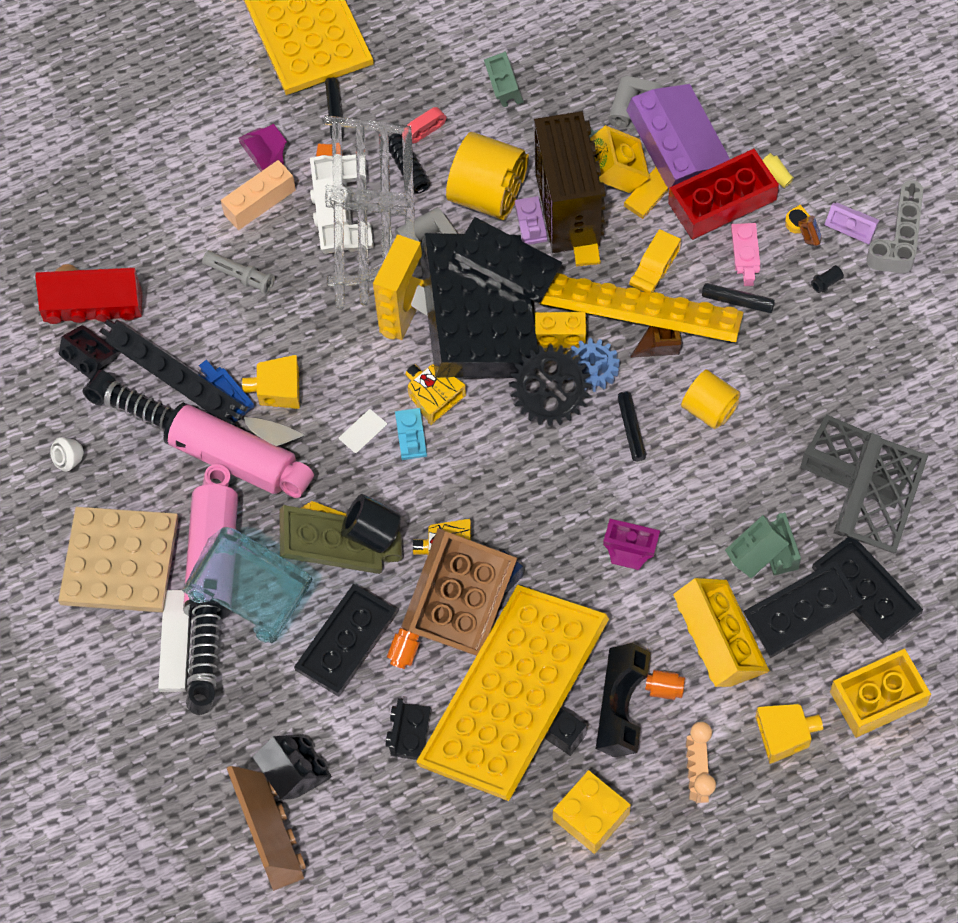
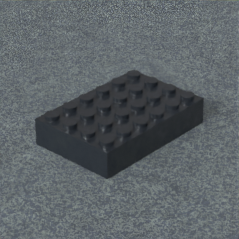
[420,233,538,378]

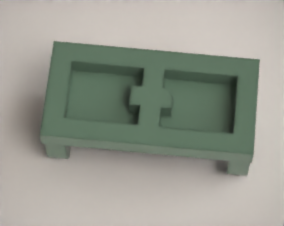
[484,51,524,107]
[767,512,801,576]
[725,515,790,579]

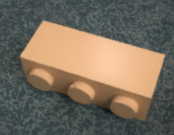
[221,160,296,231]

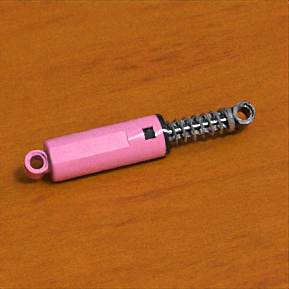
[82,370,314,498]
[183,464,238,715]

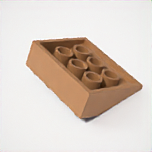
[401,528,517,656]
[227,766,306,891]

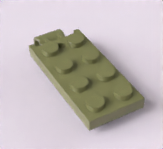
[279,505,402,574]

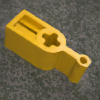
[629,229,681,294]

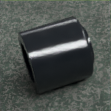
[341,494,401,553]

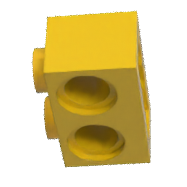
[535,312,586,348]

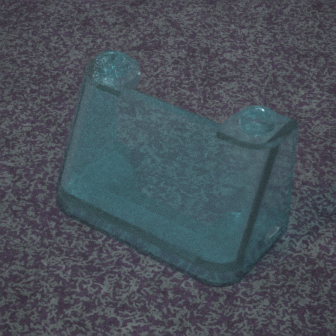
[182,527,313,644]

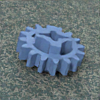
[568,338,620,392]

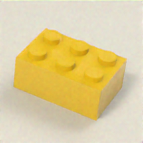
[830,648,931,738]

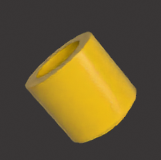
[681,369,740,429]

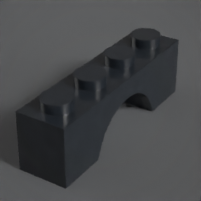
[595,643,651,757]

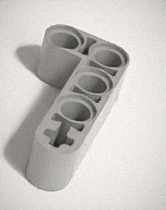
[866,180,923,273]

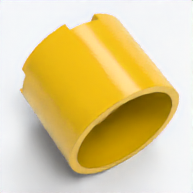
[446,132,529,220]

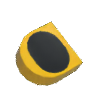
[785,205,810,234]

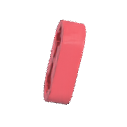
[403,107,447,144]

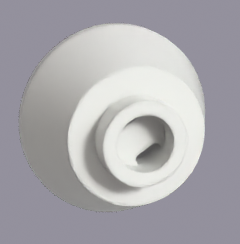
[50,437,84,472]

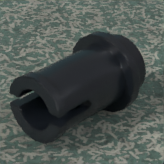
[811,265,844,293]

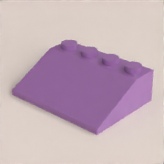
[626,84,730,191]

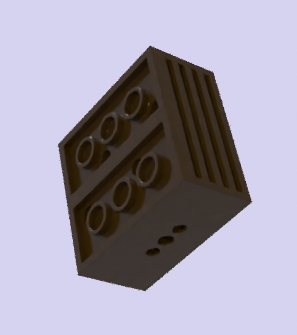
[534,111,605,253]

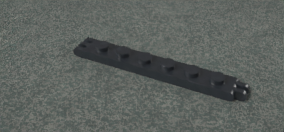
[99,319,248,426]

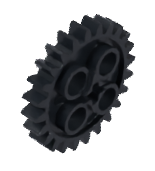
[508,343,592,426]

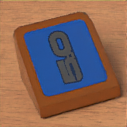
[798,215,822,246]

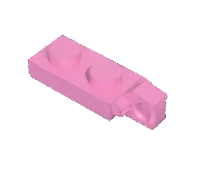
[731,223,760,286]

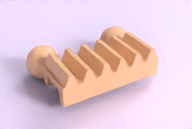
[686,722,716,803]

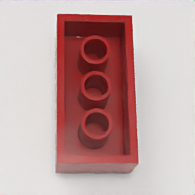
[668,148,779,240]

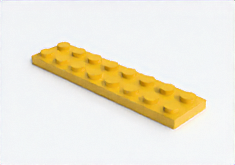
[539,273,744,342]

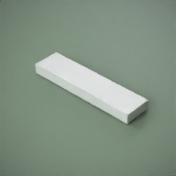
[158,590,190,692]

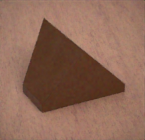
[630,326,681,358]

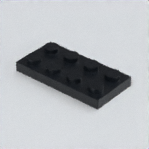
[452,217,563,303]
[812,537,923,644]
[743,560,863,658]
[294,584,397,697]

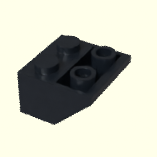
[253,734,332,800]

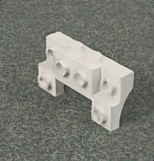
[310,154,374,254]

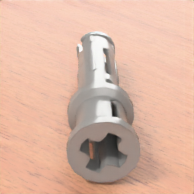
[202,250,275,295]

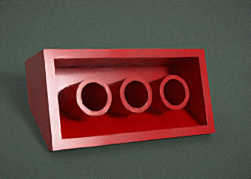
[35,268,142,324]

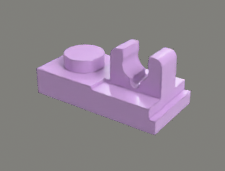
[515,196,547,245]
[825,202,880,244]

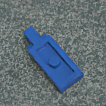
[199,359,255,422]

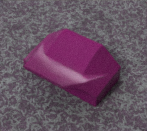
[238,124,287,172]
[603,519,660,570]

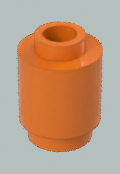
[387,628,420,669]
[645,670,685,700]

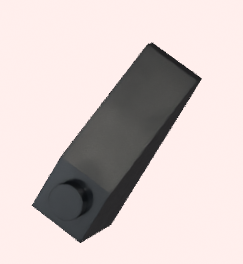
[544,708,586,756]

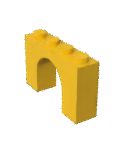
[373,234,424,340]

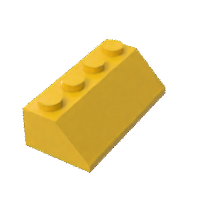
[673,578,769,687]

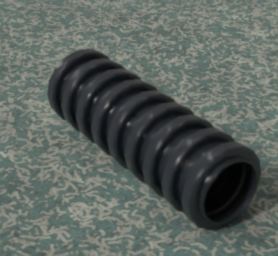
[385,132,430,194]

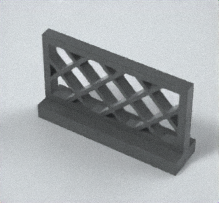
[800,414,919,509]
[834,433,928,554]

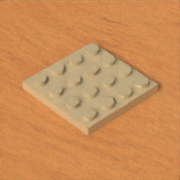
[58,507,179,612]

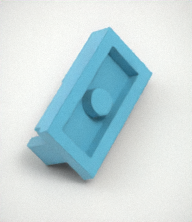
[395,408,427,460]

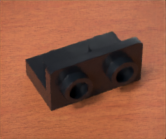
[58,325,118,379]
[386,698,431,760]

